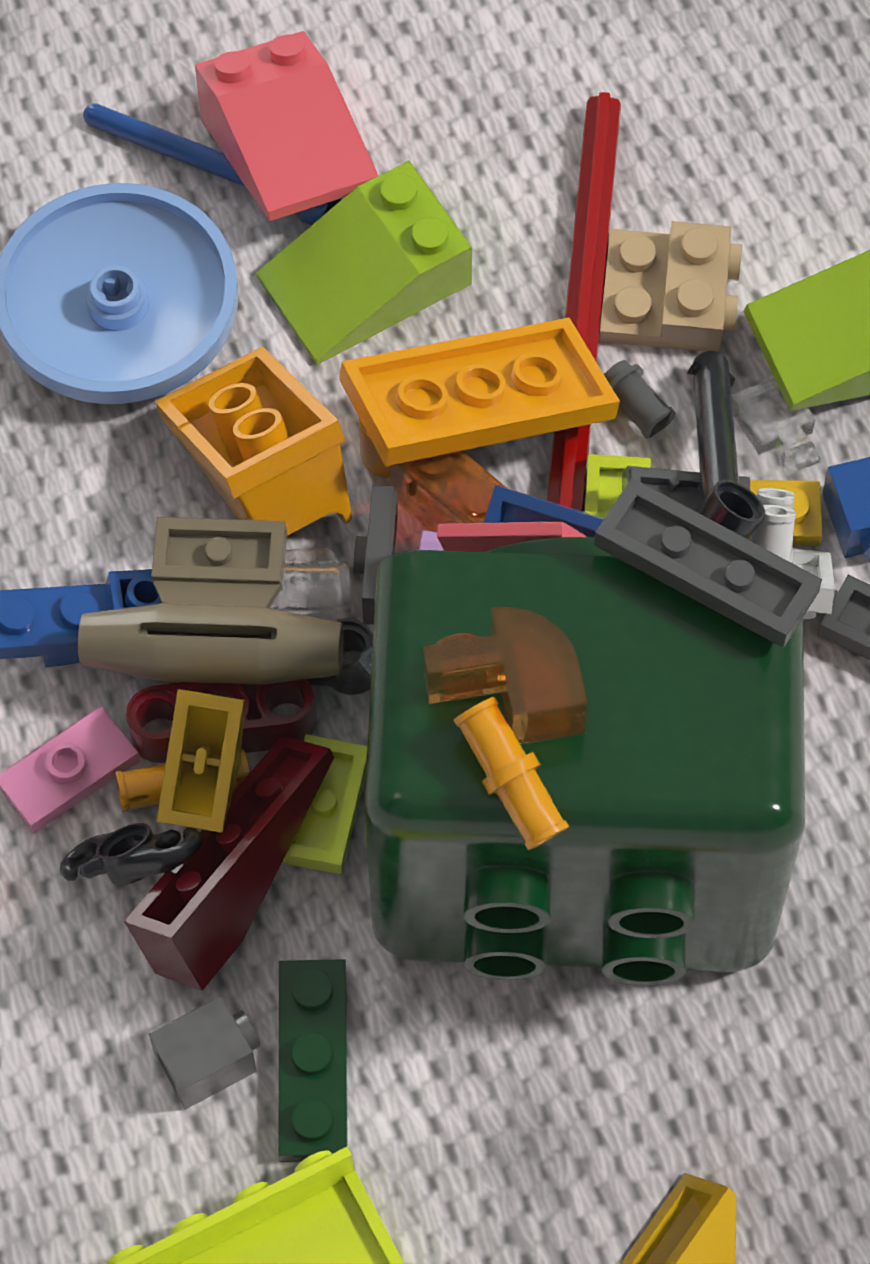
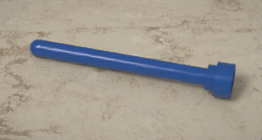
[83,103,343,226]

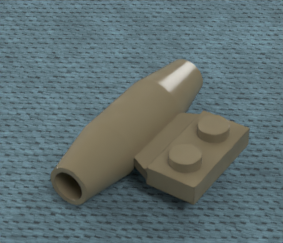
[78,517,344,685]

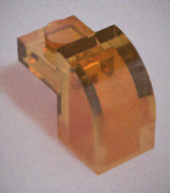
[423,607,587,744]

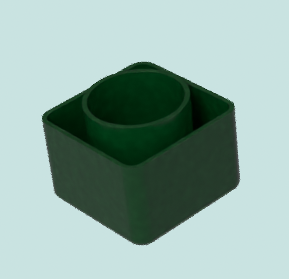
[364,537,805,985]

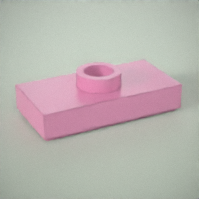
[0,706,140,834]

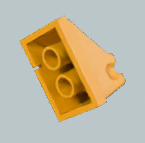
[155,346,352,536]

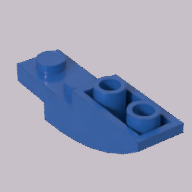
[0,569,162,667]

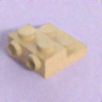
[599,221,742,353]

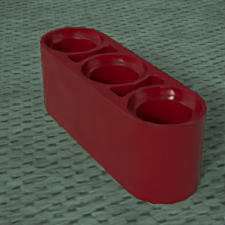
[126,679,316,763]

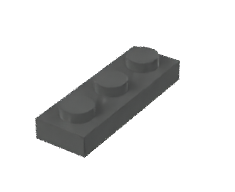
[594,478,822,648]

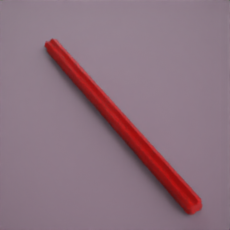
[547,92,621,511]

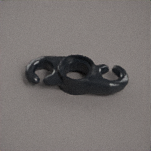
[60,823,202,885]

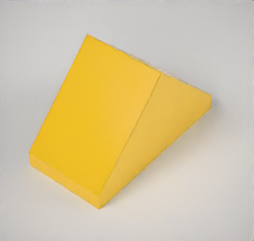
[156,689,245,832]

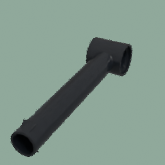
[687,351,765,539]

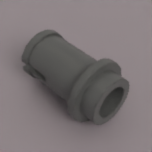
[604,360,676,439]

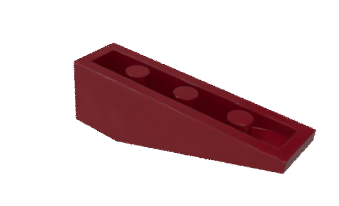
[124,735,335,991]

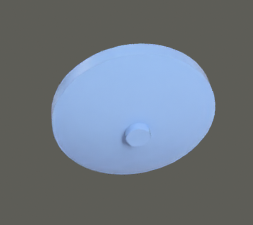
[0,183,238,404]

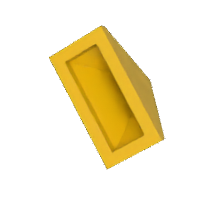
[621,1173,736,1264]

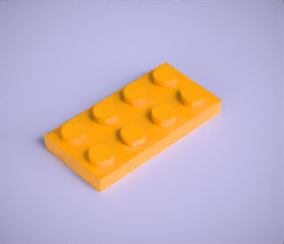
[339,317,620,466]

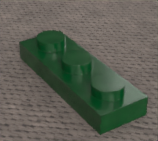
[278,959,348,1162]

